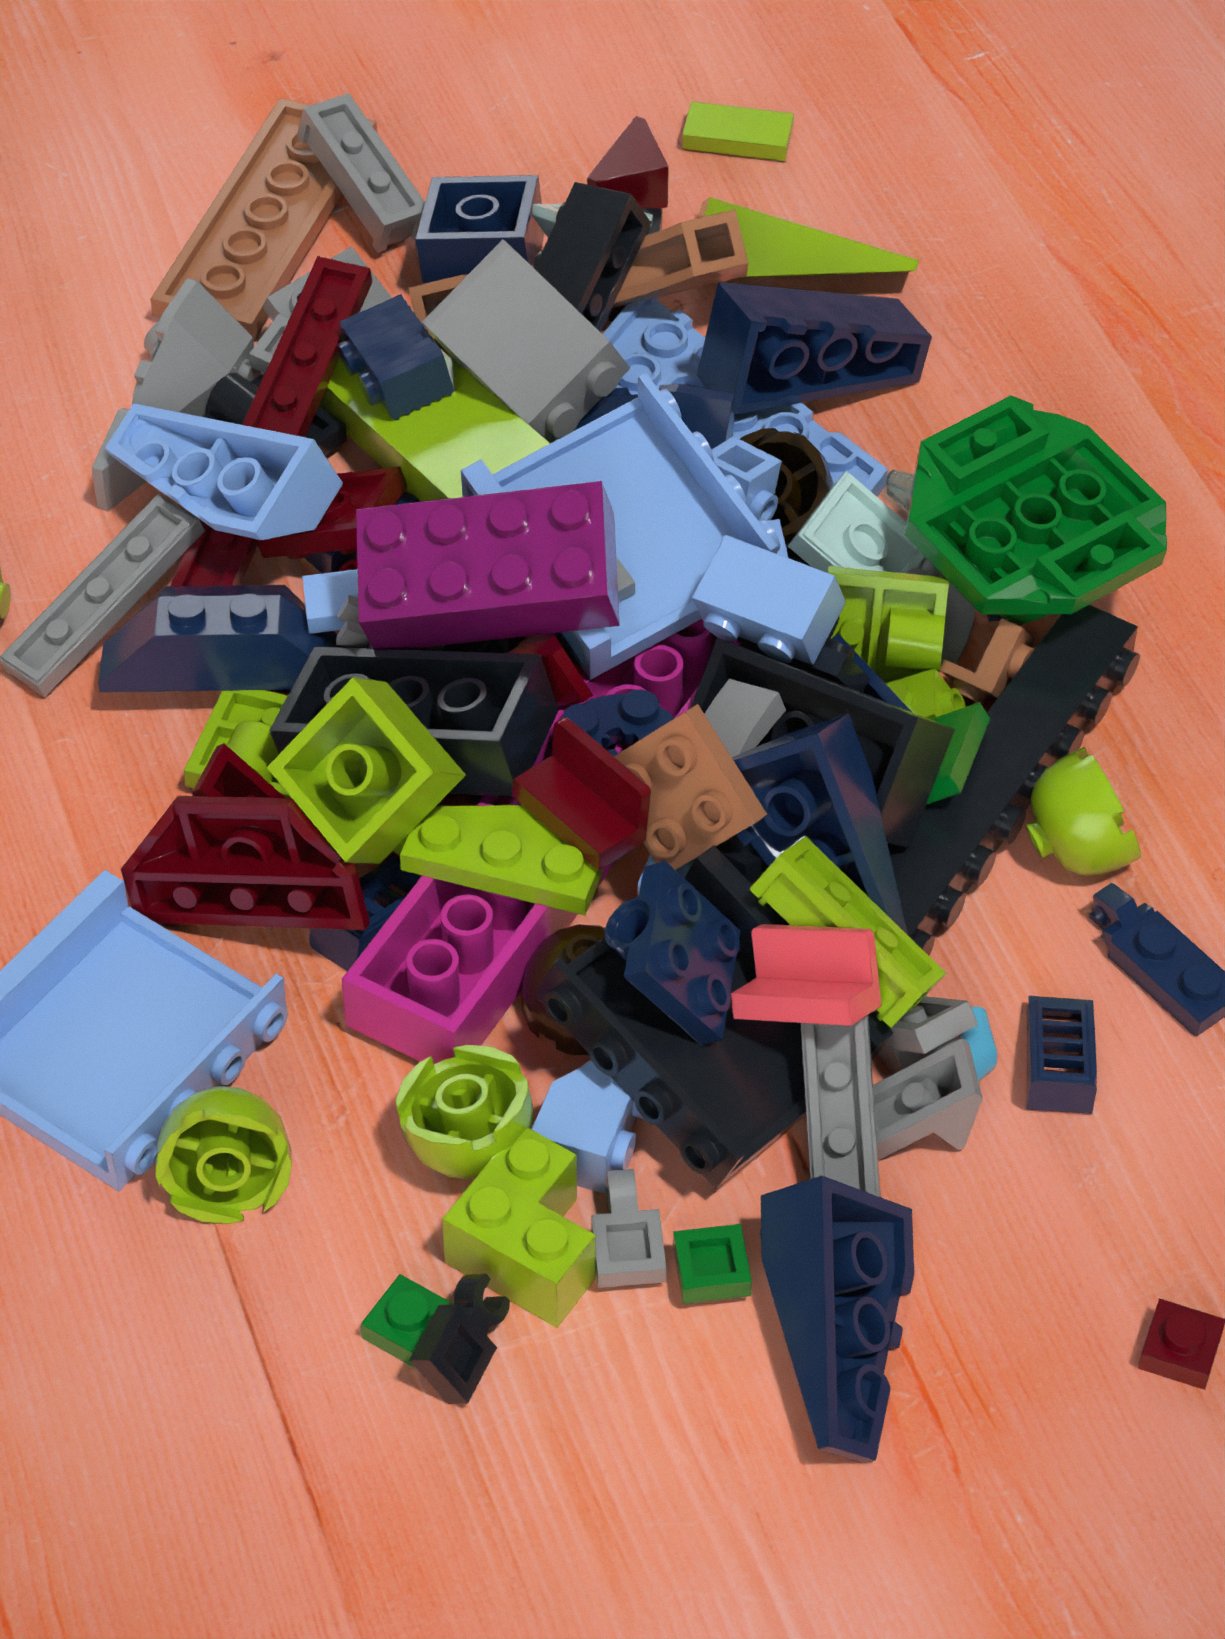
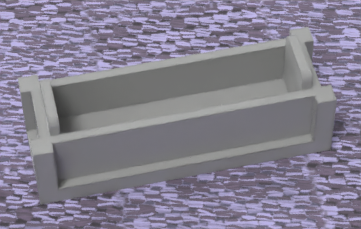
[297,93,425,253]

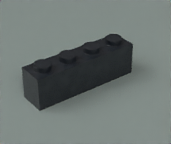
[533,182,651,332]

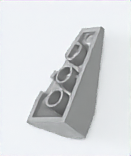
[92,278,260,511]

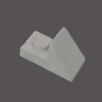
[874,996,978,1074]
[873,1038,982,1160]

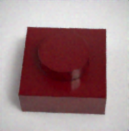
[1138,1298,1225,1390]

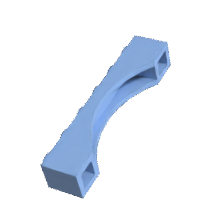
[532,855,694,1194]

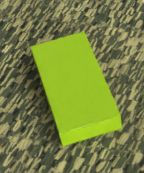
[682,101,794,161]

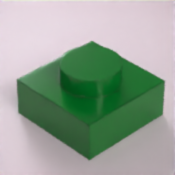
[673,1224,752,1304]
[360,1274,454,1369]

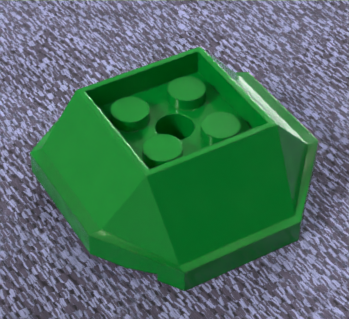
[905,395,1167,626]

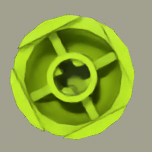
[1025,747,1141,876]
[396,1045,533,1179]
[155,1086,292,1224]

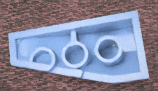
[105,403,343,540]

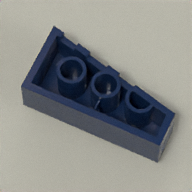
[697,282,932,414]

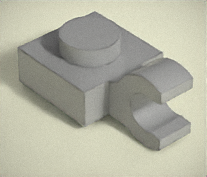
[591,1169,667,1288]

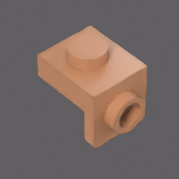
[940,618,1035,705]

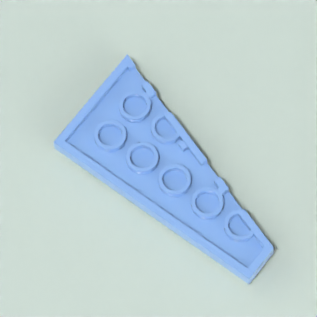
[603,297,888,497]

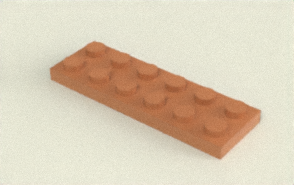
[150,98,377,340]

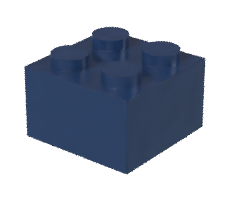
[415,175,545,284]

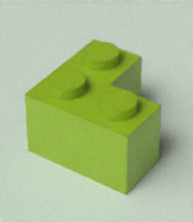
[442,1127,596,1328]

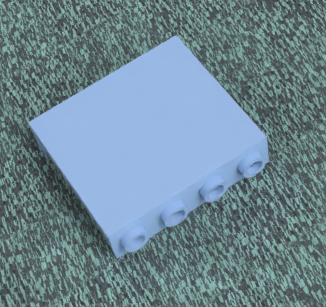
[461,372,780,680]
[0,870,288,1192]

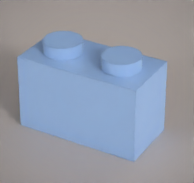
[692,535,846,665]

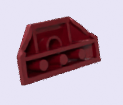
[121,796,370,930]

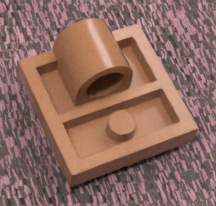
[614,704,767,870]

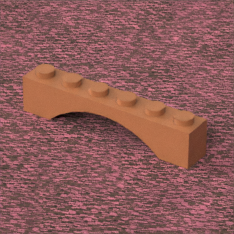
[408,210,748,349]

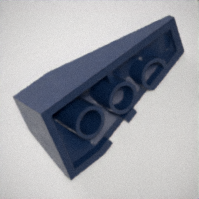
[732,713,908,935]

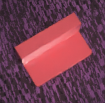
[731,924,882,1026]

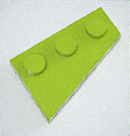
[400,805,604,916]

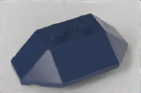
[98,585,344,692]

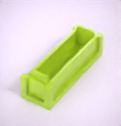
[749,836,947,1028]

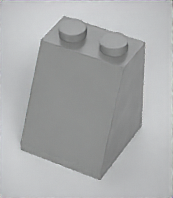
[422,239,631,444]

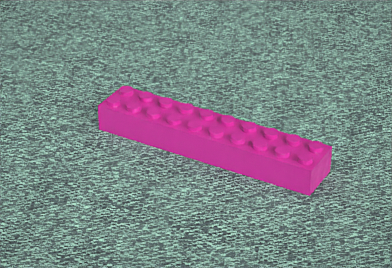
[342,619,740,1065]

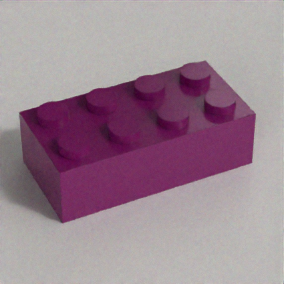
[356,481,620,650]

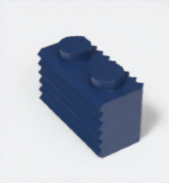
[337,294,454,420]

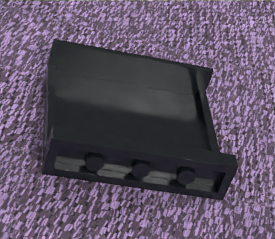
[535,845,893,1189]

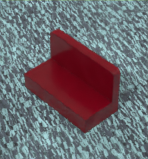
[512,717,651,871]

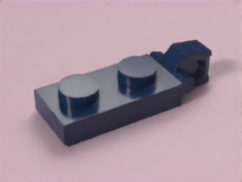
[1089,883,1225,1036]

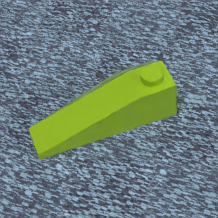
[698,197,919,283]

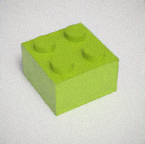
[267,677,466,864]

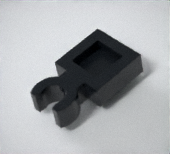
[409,1273,510,1404]

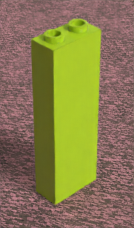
[319,347,550,502]

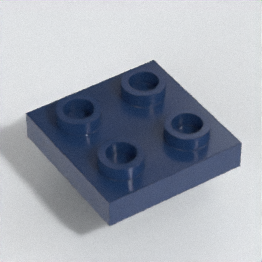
[604,861,740,1045]

